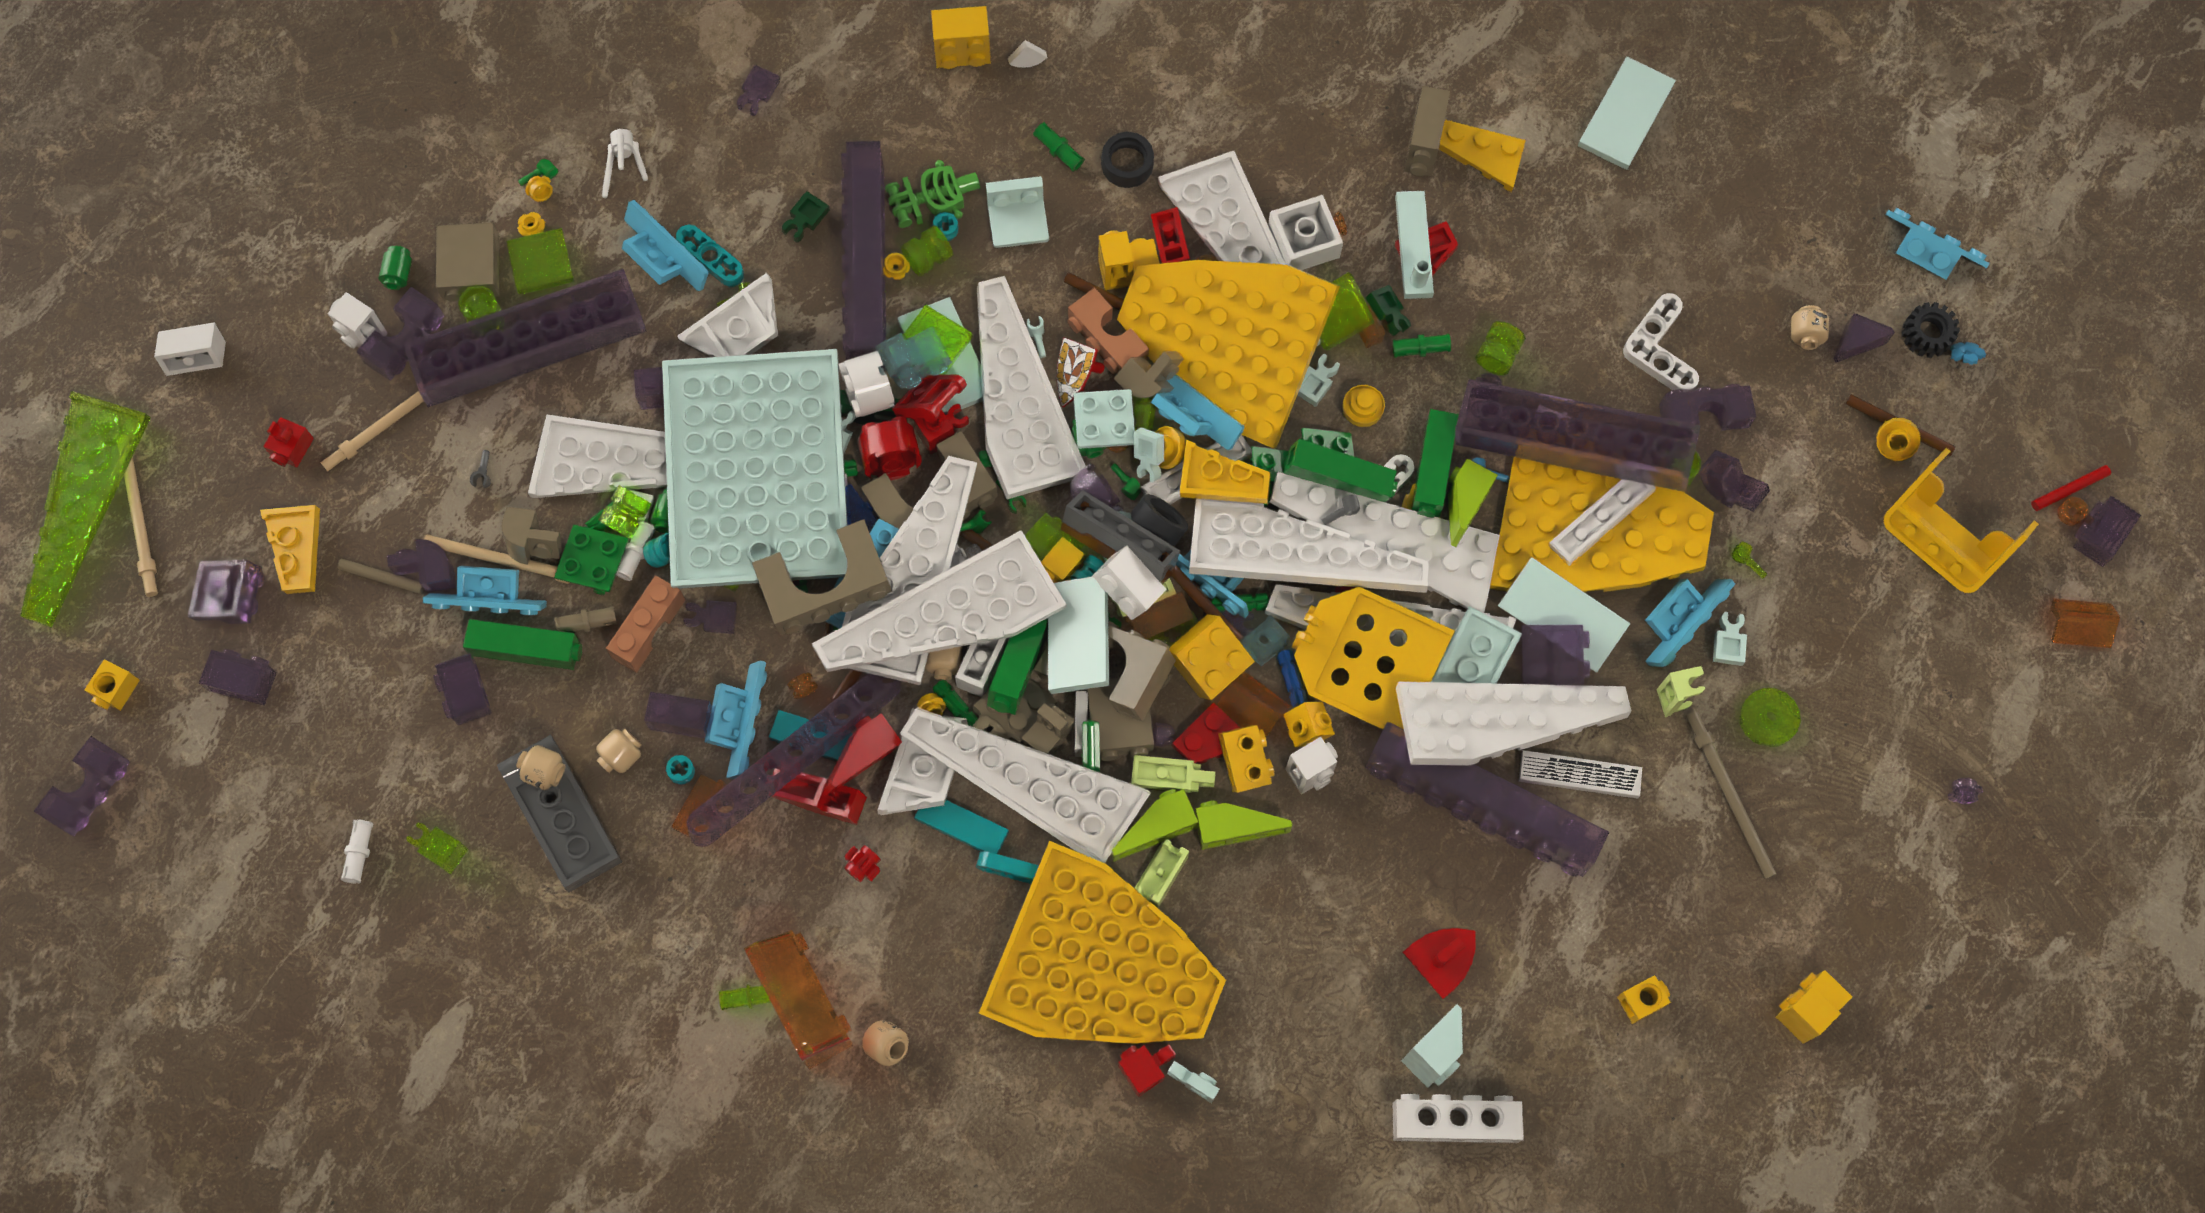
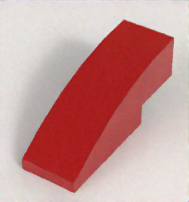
[765,766,867,825]

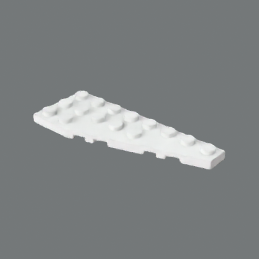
[977,276,1088,499]
[842,456,977,685]
[1189,499,1429,593]
[812,530,1067,672]
[1396,682,1632,765]

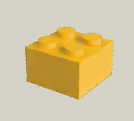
[931,6,991,69]
[1169,614,1255,700]

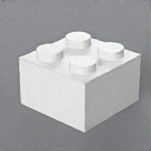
[1268,195,1343,270]

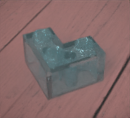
[875,326,953,389]

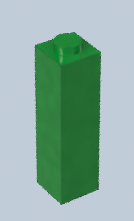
[1411,409,1459,518]
[1284,438,1398,502]
[987,618,1048,715]
[463,619,582,670]

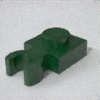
[782,191,830,243]
[1365,285,1411,336]

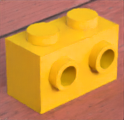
[1218,725,1274,793]

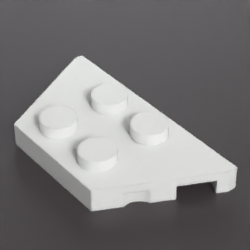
[677,273,778,357]
[878,708,955,815]

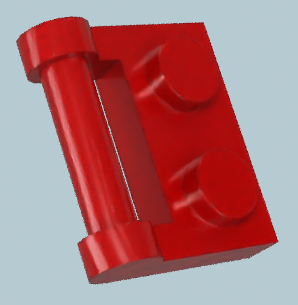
[892,374,967,423]

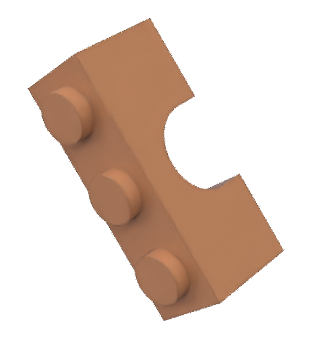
[1067,288,1149,374]
[606,575,685,673]

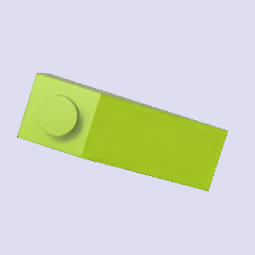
[1447,458,1498,547]
[1111,789,1198,862]
[1195,801,1292,850]

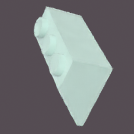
[1401,1004,1463,1088]

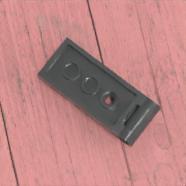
[497,735,622,893]

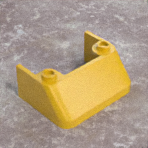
[1884,448,2039,593]

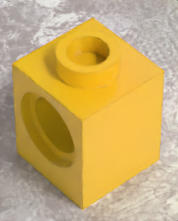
[1041,537,1085,583]
[84,659,140,711]
[1617,975,1671,1024]

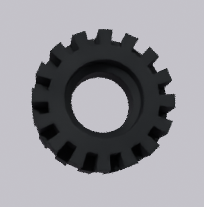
[1902,302,1960,358]

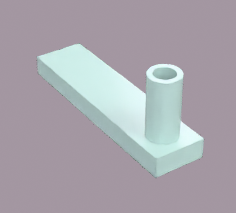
[1395,191,1434,299]

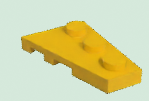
[1180,440,1271,504]

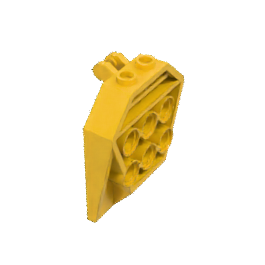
[1291,587,1455,739]

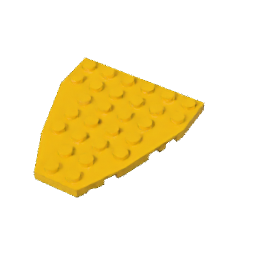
[1117,260,1340,448]
[1490,426,1714,593]
[979,841,1226,1044]

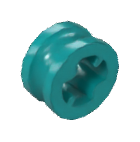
[933,212,958,241]
[666,755,695,785]

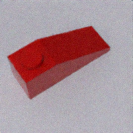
[1151,207,1191,263]
[821,713,902,797]

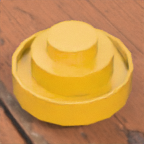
[1342,385,1385,427]
[1877,418,1920,461]
[1155,426,1186,470]

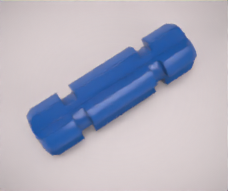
[1277,649,1308,707]

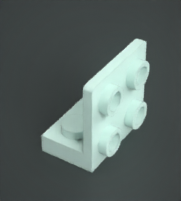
[986,176,1049,248]
[1074,389,1135,449]

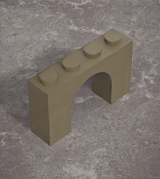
[861,431,998,529]
[752,519,892,635]
[1034,621,1176,722]

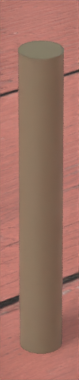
[338,558,425,594]

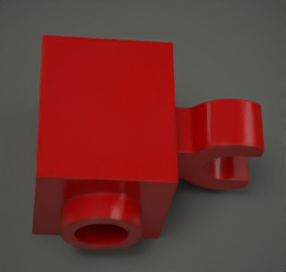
[914,404,969,455]
[263,417,314,468]
[1118,1044,1176,1097]

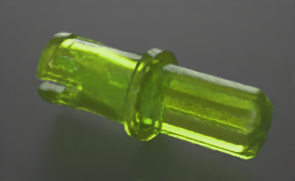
[719,983,782,1010]

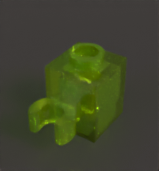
[1025,513,1068,561]
[406,822,468,875]

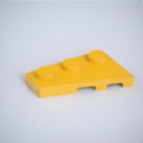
[1439,120,1526,193]
[260,505,320,594]

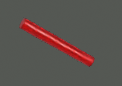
[2031,465,2111,511]

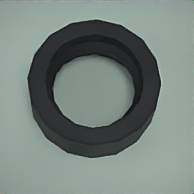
[1101,131,1154,188]
[1131,494,1188,546]

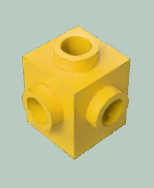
[1283,702,1335,747]

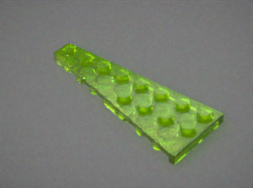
[20,391,151,628]

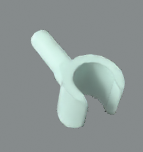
[1027,316,1046,358]

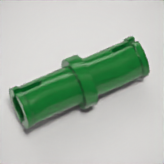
[1033,122,1085,172]
[1392,334,1451,358]

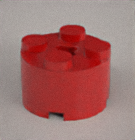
[858,416,922,480]

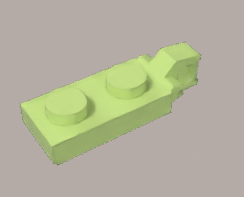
[1131,755,1216,793]

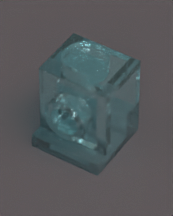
[1242,615,1290,666]

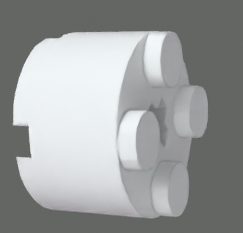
[838,351,895,418]

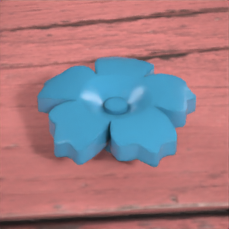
[1950,342,1986,365]

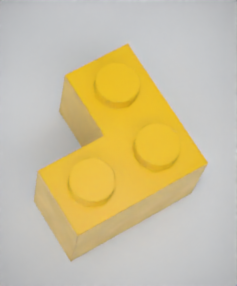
[1098,230,1160,291]
[1776,970,1852,1044]

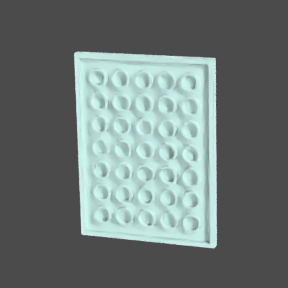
[662,349,847,589]

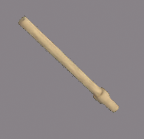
[320,360,468,472]
[117,435,158,597]
[423,535,570,584]

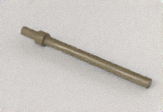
[1686,711,1777,879]

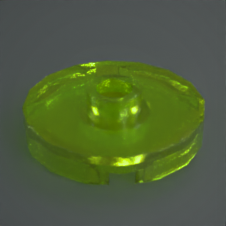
[1740,688,1801,747]

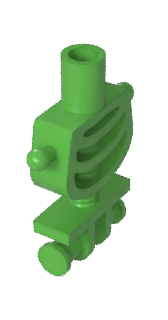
[885,160,980,228]

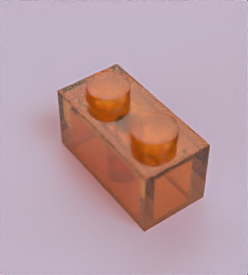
[1351,305,1385,349]

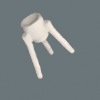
[602,129,648,198]

